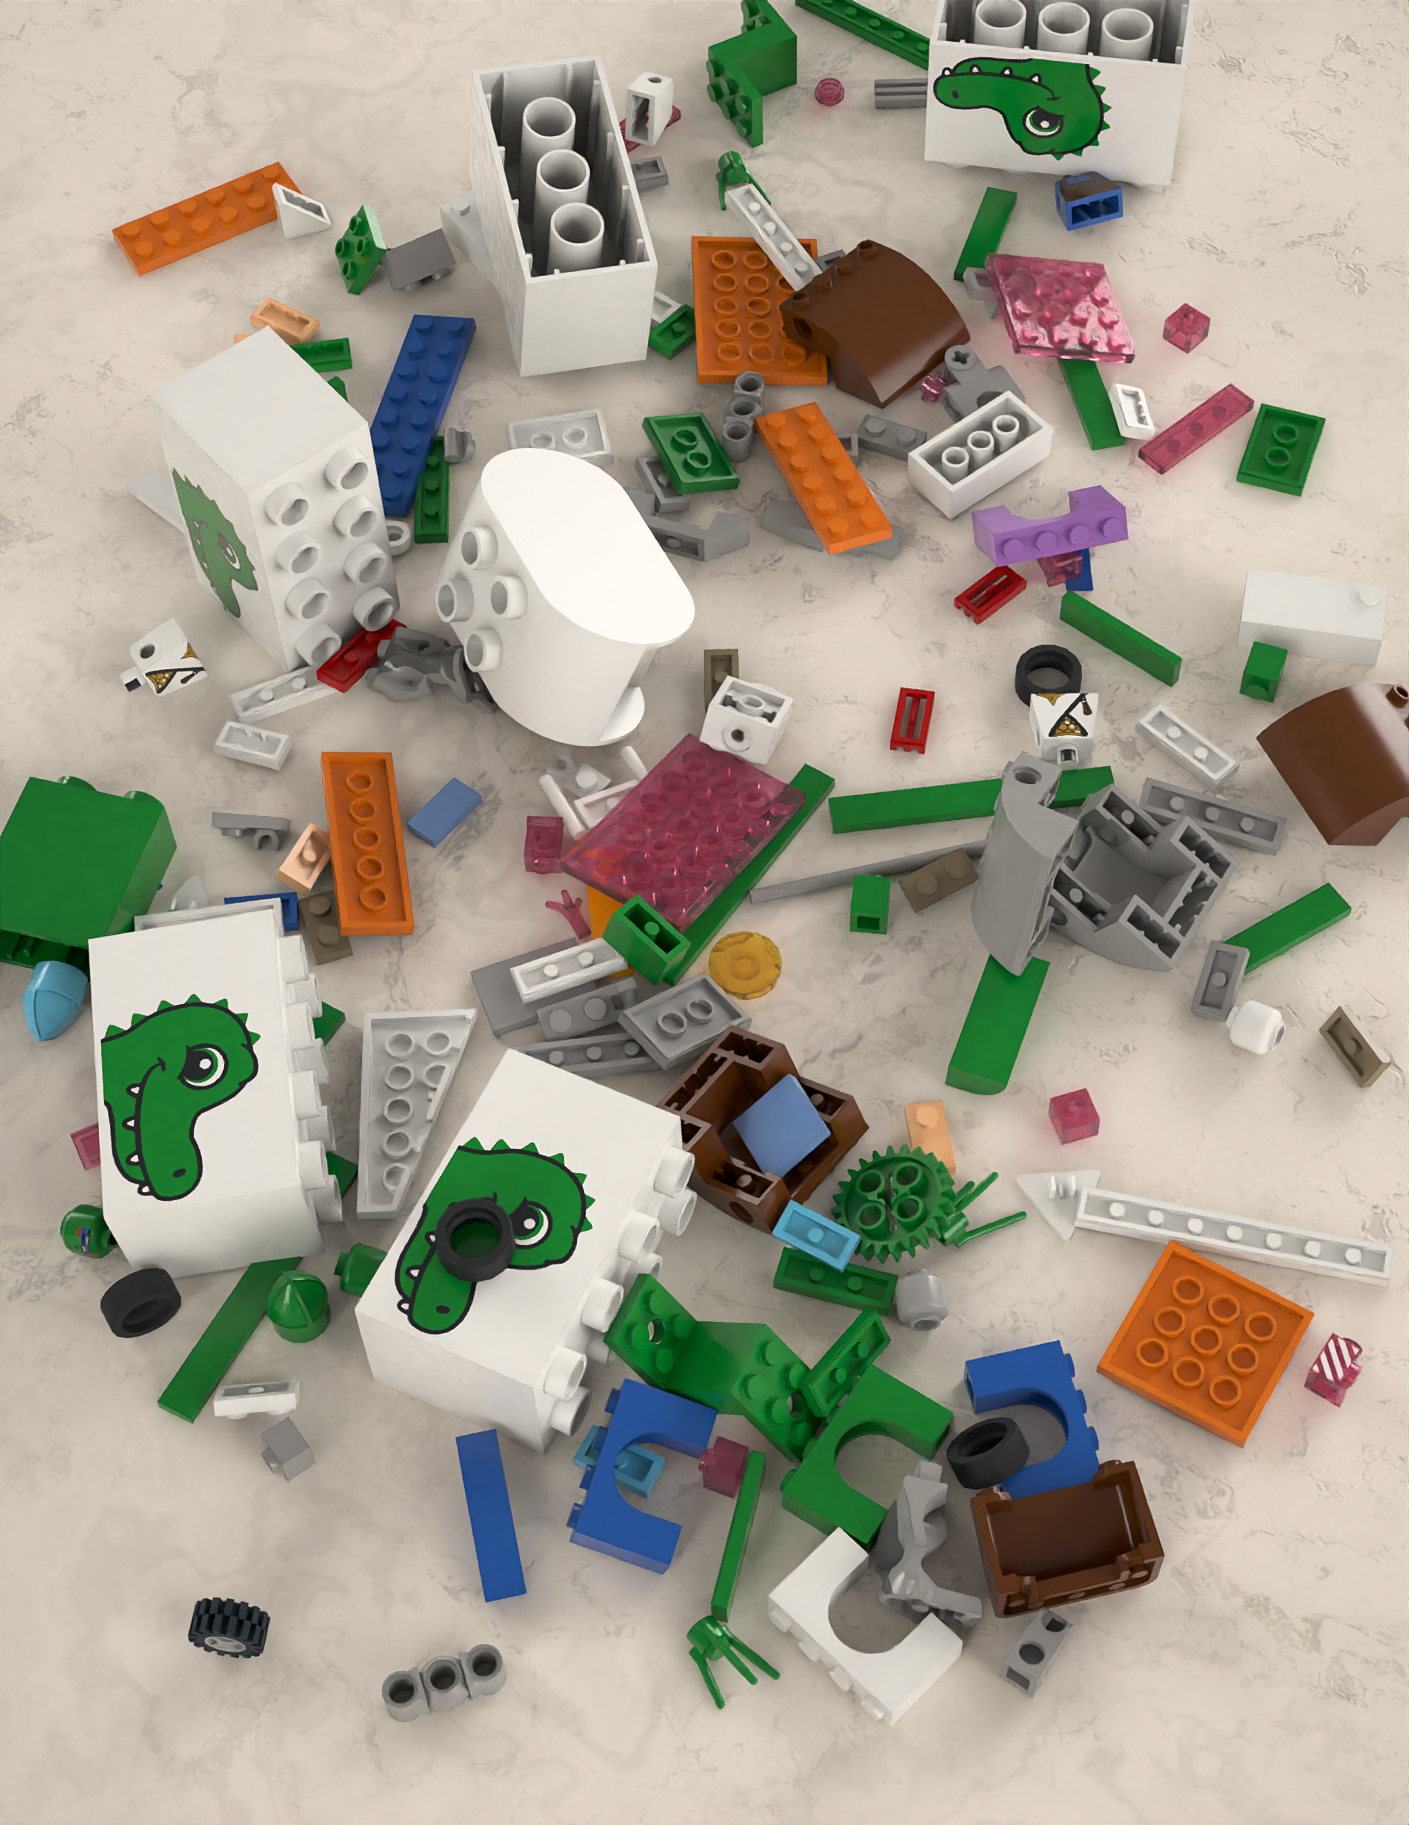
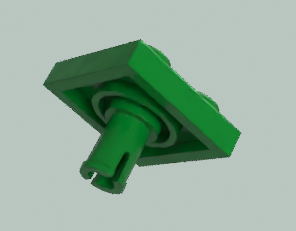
[335,204,393,295]

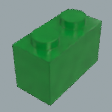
[602,894,691,987]

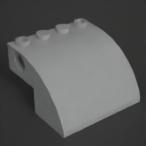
[971,751,1079,976]
[1048,783,1240,972]

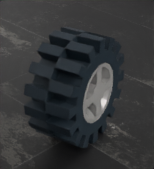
[188,1597,270,1658]

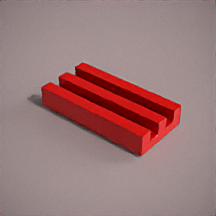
[954,565,1027,625]
[890,687,935,754]

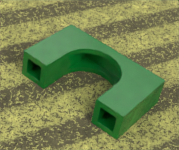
[780,1364,954,1554]

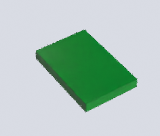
[1236,403,1326,497]
[642,413,740,494]

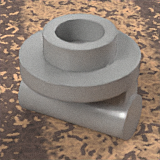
[444,427,476,465]

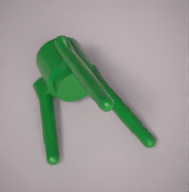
[716,151,771,211]
[936,1172,1027,1248]
[687,1615,780,1709]

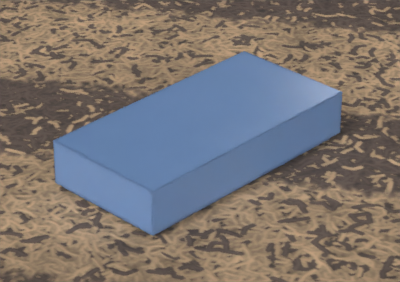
[407,777,482,848]

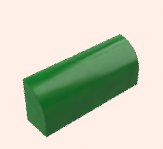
[945,954,1051,1095]

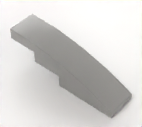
[760,499,904,561]

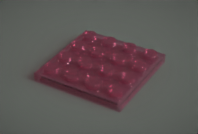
[984,253,1136,364]

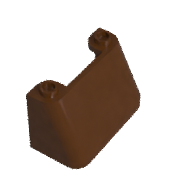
[970,1460,1165,1618]

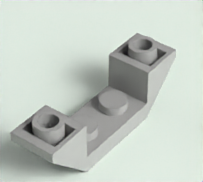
[623,487,750,562]

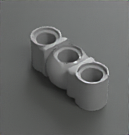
[722,372,764,463]
[382,1644,506,1722]

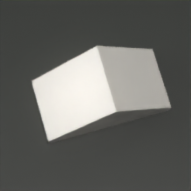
[272,183,331,240]

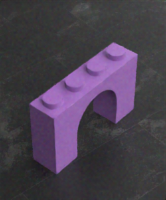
[971,485,1129,567]

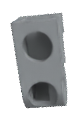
[1000,1607,1074,1698]

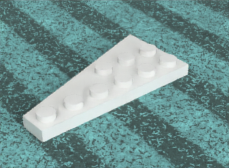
[357,1008,477,1220]

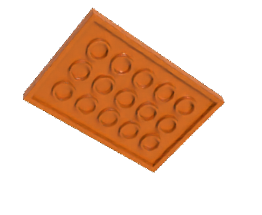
[691,236,828,386]

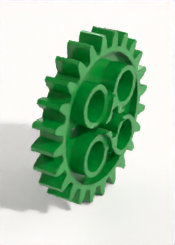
[831,1144,957,1264]

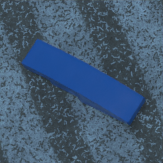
[455,1429,527,1603]

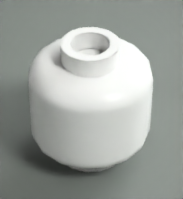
[1226,999,1286,1055]

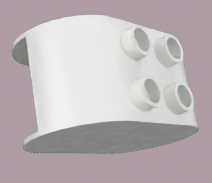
[435,448,695,746]

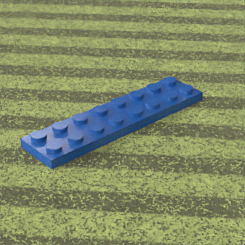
[370,314,477,517]

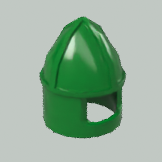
[264,1270,331,1343]

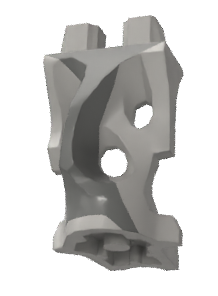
[365,627,498,714]
[875,1460,983,1630]

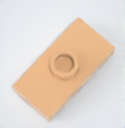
[250,298,321,345]

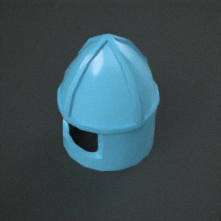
[22,961,88,1041]

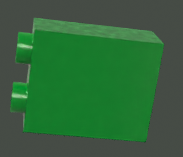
[0,776,177,983]

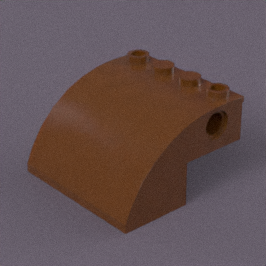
[779,239,970,409]
[1256,683,1409,846]
[655,1025,869,1235]

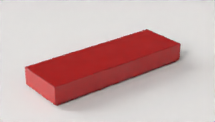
[316,618,407,694]

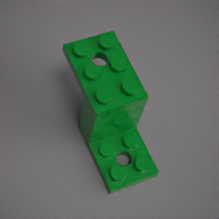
[706,0,797,148]
[603,1273,823,1463]

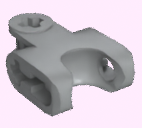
[940,345,1026,424]

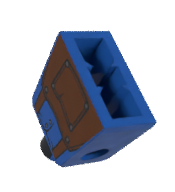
[1055,171,1123,231]

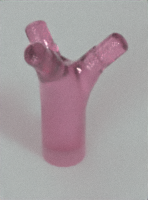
[545,890,591,940]

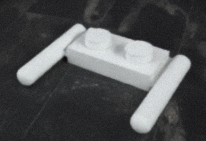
[539,746,668,840]

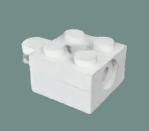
[699,676,794,765]

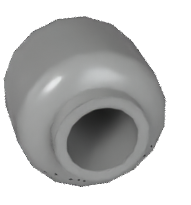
[895,1269,949,1332]

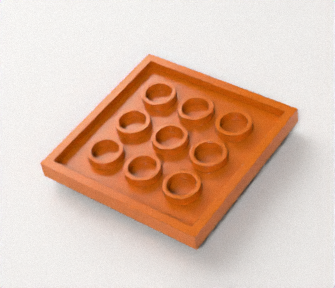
[1096,1240,1315,1449]

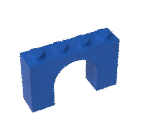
[964,1340,1100,1500]
[566,1378,718,1575]

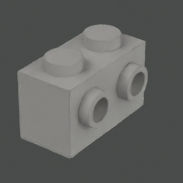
[381,228,457,293]

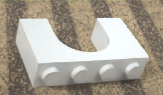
[768,1527,963,1727]

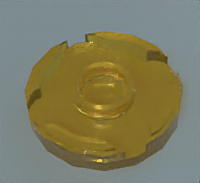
[708,931,782,1000]

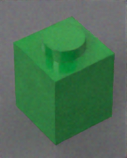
[1239,641,1288,703]
[850,874,891,935]

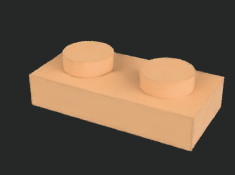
[274,822,331,897]
[904,1100,956,1175]

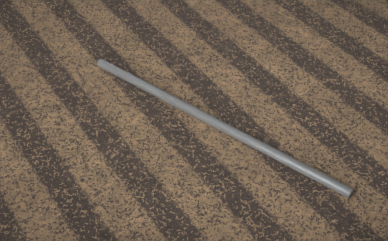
[749,839,988,904]

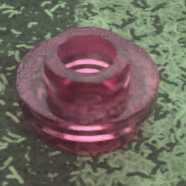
[814,78,845,106]
[919,371,947,403]

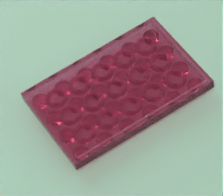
[561,733,806,934]

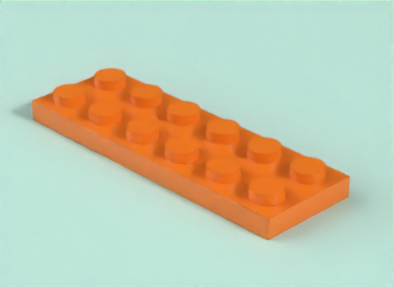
[112,161,304,276]
[755,402,892,555]
[320,752,415,936]

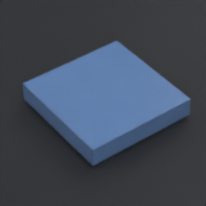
[733,1074,831,1177]

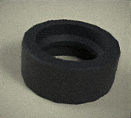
[1015,645,1082,707]
[434,1198,516,1282]
[100,1267,182,1338]
[947,1417,1030,1490]

